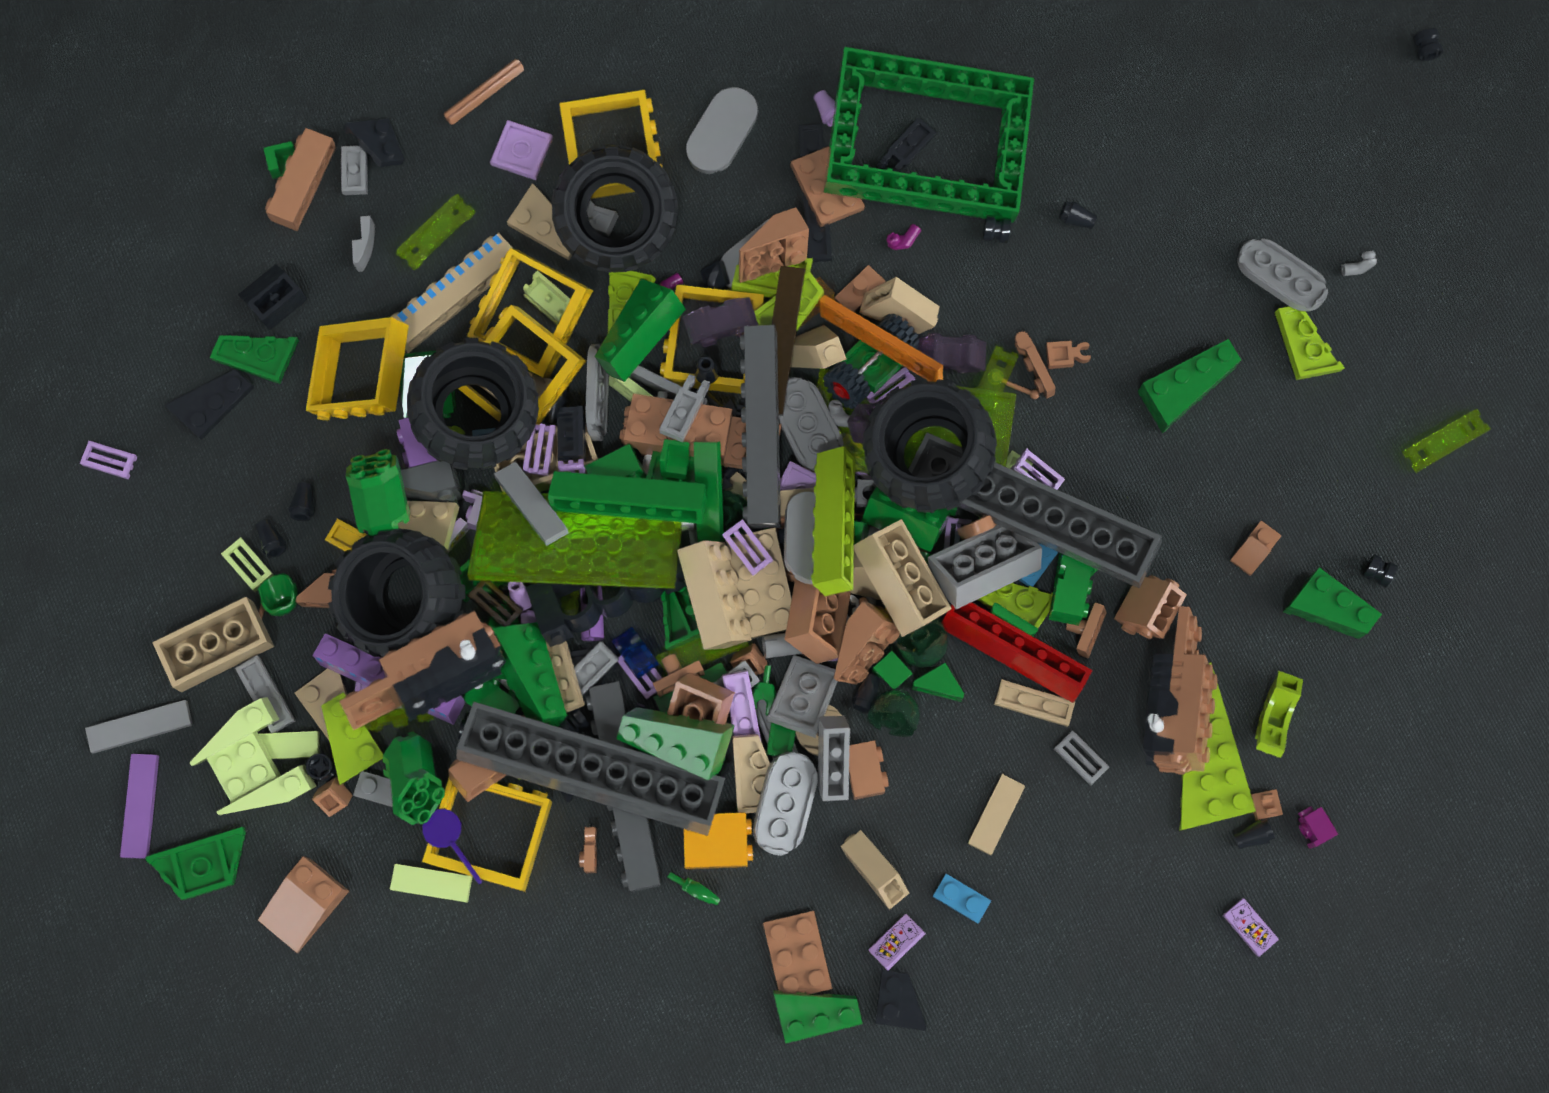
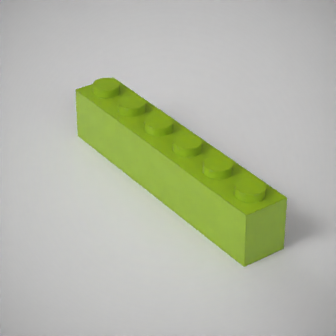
[811,446,855,596]

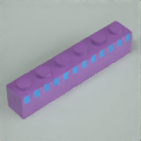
[312,633,466,725]

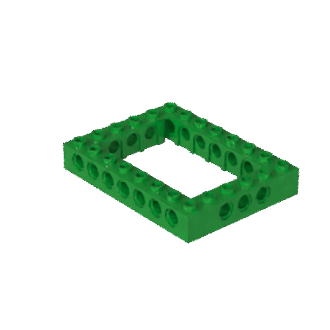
[823,47,1034,223]

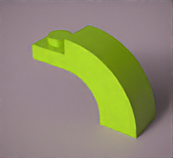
[1255,671,1303,758]

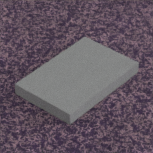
[767,655,838,738]

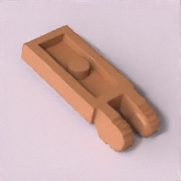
[1015,331,1055,399]

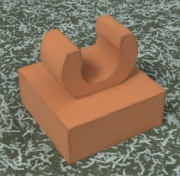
[1251,789,1283,821]

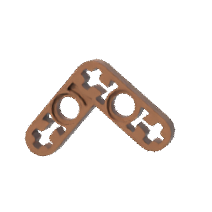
[956,515,997,541]

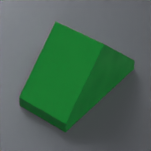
[912,663,964,702]

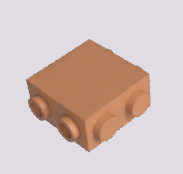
[1114,575,1187,639]

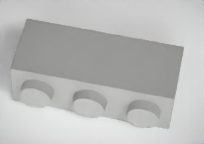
[818,716,850,801]

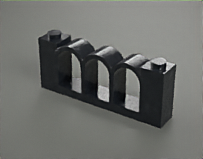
[526,525,687,647]

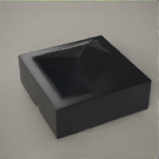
[700,261,730,289]

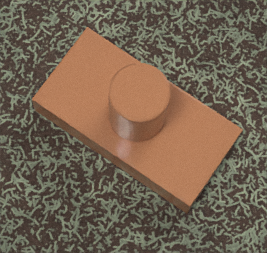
[834,265,886,313]
[1066,603,1107,659]
[653,654,705,697]

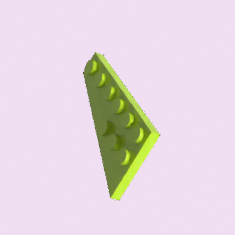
[1179,663,1256,831]

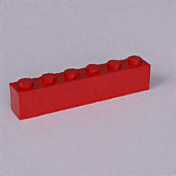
[939,602,1092,703]

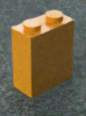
[684,813,753,869]

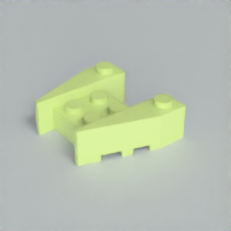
[190,697,317,815]

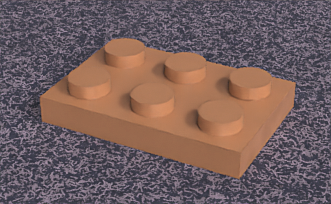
[790,147,865,228]
[763,911,832,994]

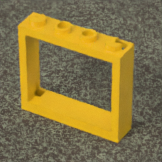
[559,90,663,199]
[467,248,593,378]
[660,285,764,394]
[458,305,586,425]
[306,317,409,420]
[422,779,552,892]

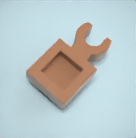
[1046,341,1091,369]
[579,827,597,873]

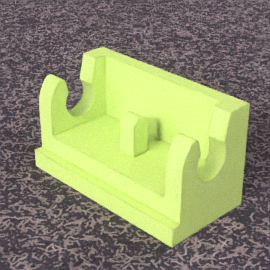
[523,270,570,326]

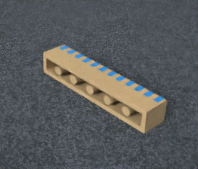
[391,233,520,353]

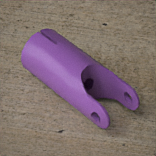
[580,583,604,641]

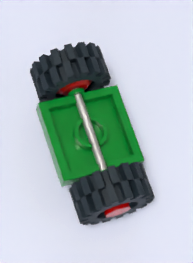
[823,314,919,409]

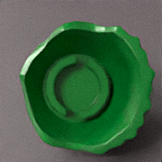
[258,573,299,616]

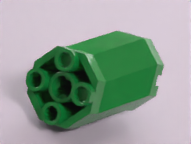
[345,449,410,536]
[383,731,445,825]

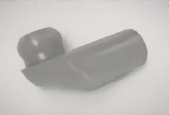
[1341,251,1377,276]
[828,400,860,429]

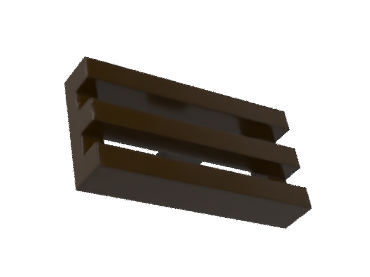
[467,576,523,627]

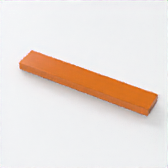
[819,295,943,382]

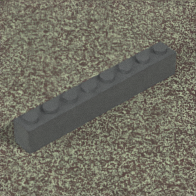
[740,325,781,529]
[586,681,662,892]

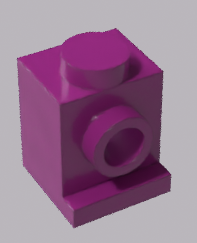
[1298,806,1338,849]

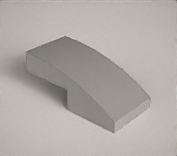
[587,200,619,237]
[352,216,375,272]

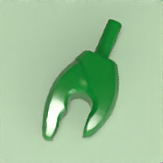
[752,665,776,716]
[667,872,720,905]

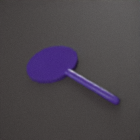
[423,809,482,884]

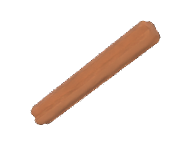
[444,59,524,124]

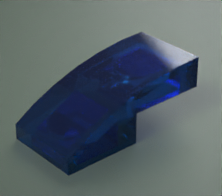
[611,627,659,678]

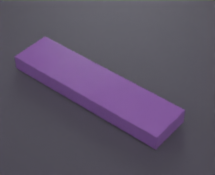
[120,754,159,859]

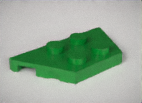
[146,827,246,900]

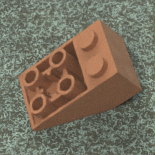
[739,207,809,283]
[834,601,900,685]

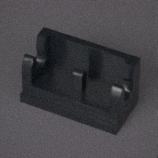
[557,406,586,462]

